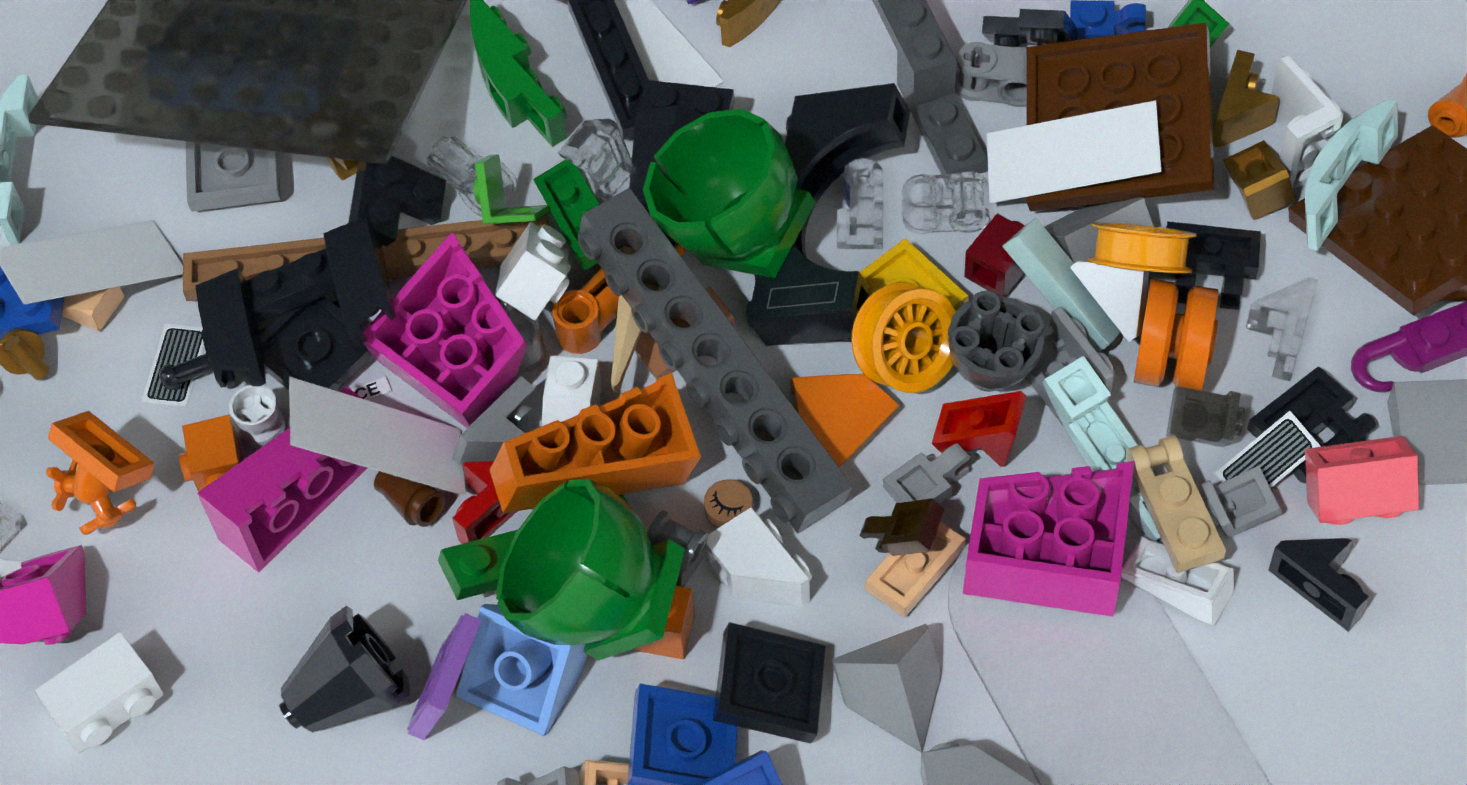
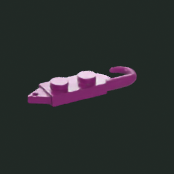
[1351,301,1467,392]

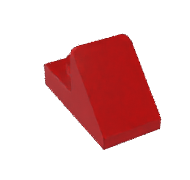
[931,391,1026,467]
[452,461,518,544]

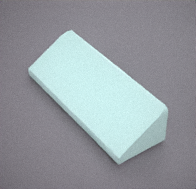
[1002,217,1120,352]

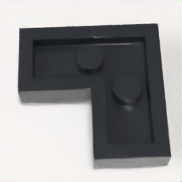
[982,9,1078,47]
[348,145,446,247]

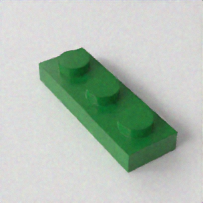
[533,156,623,271]

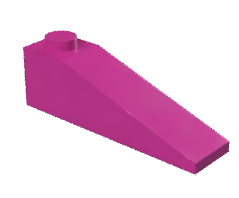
[0,545,86,645]

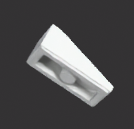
[1121,537,1234,625]

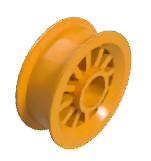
[1087,222,1197,273]
[851,282,956,393]

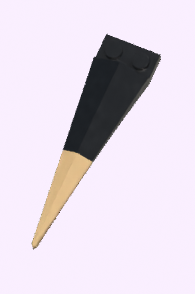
[611,80,735,393]

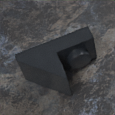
[1268,538,1369,632]

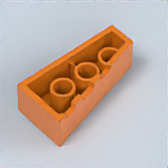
[490,372,701,514]

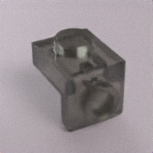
[1166,386,1245,447]

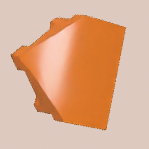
[790,374,899,467]

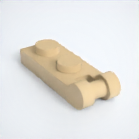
[1126,435,1226,573]

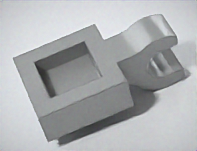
[883,443,970,504]

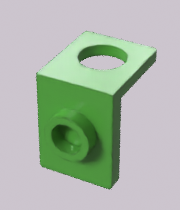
[473,154,549,224]

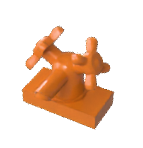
[46,411,155,535]

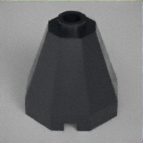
[279,605,410,733]

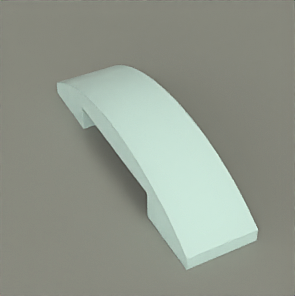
[0,74,40,245]
[1305,99,1398,251]
[1043,356,1161,541]

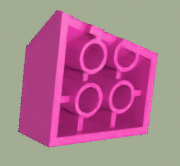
[363,232,527,428]

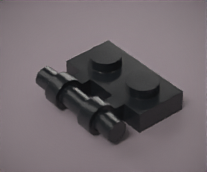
[1247,366,1376,483]

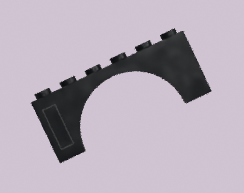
[746,83,911,346]

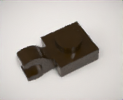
[859,498,944,556]

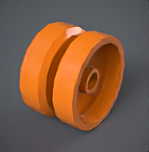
[1133,279,1219,394]

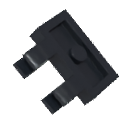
[1166,221,1261,310]

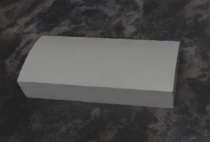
[1387,379,1467,485]

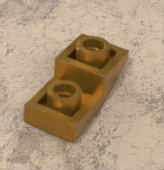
[716,0,781,47]

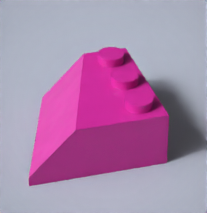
[963,461,1134,617]

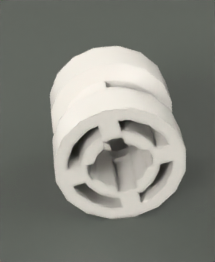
[229,385,285,449]

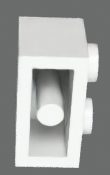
[495,222,571,320]

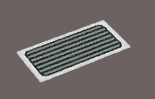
[141,323,204,407]
[1214,411,1321,489]

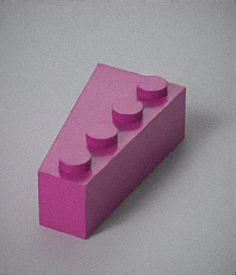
[197,387,367,573]

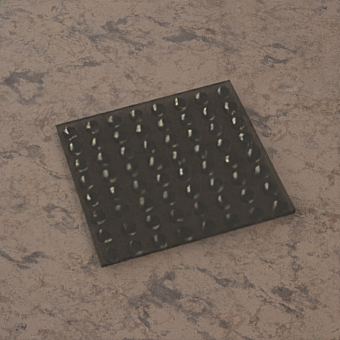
[28,0,467,164]

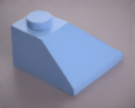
[455,604,587,736]

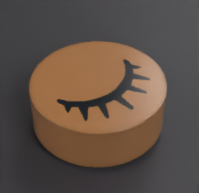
[704,479,753,528]

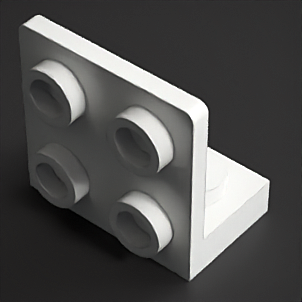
[1272,55,1343,190]

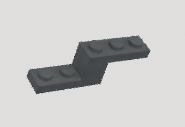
[872,0,988,184]

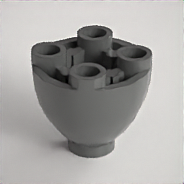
[947,291,1045,392]

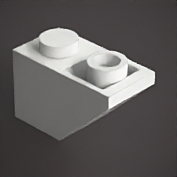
[704,508,812,606]

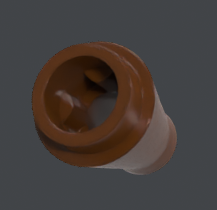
[374,471,445,527]

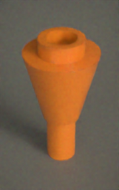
[1428,73,1467,138]

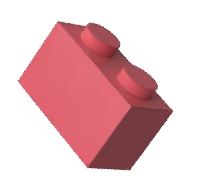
[1305,436,1419,525]

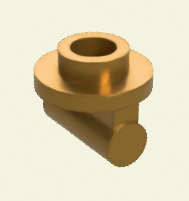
[0,328,50,380]

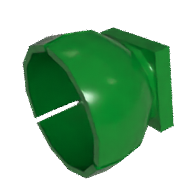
[643,109,816,278]
[496,479,685,661]

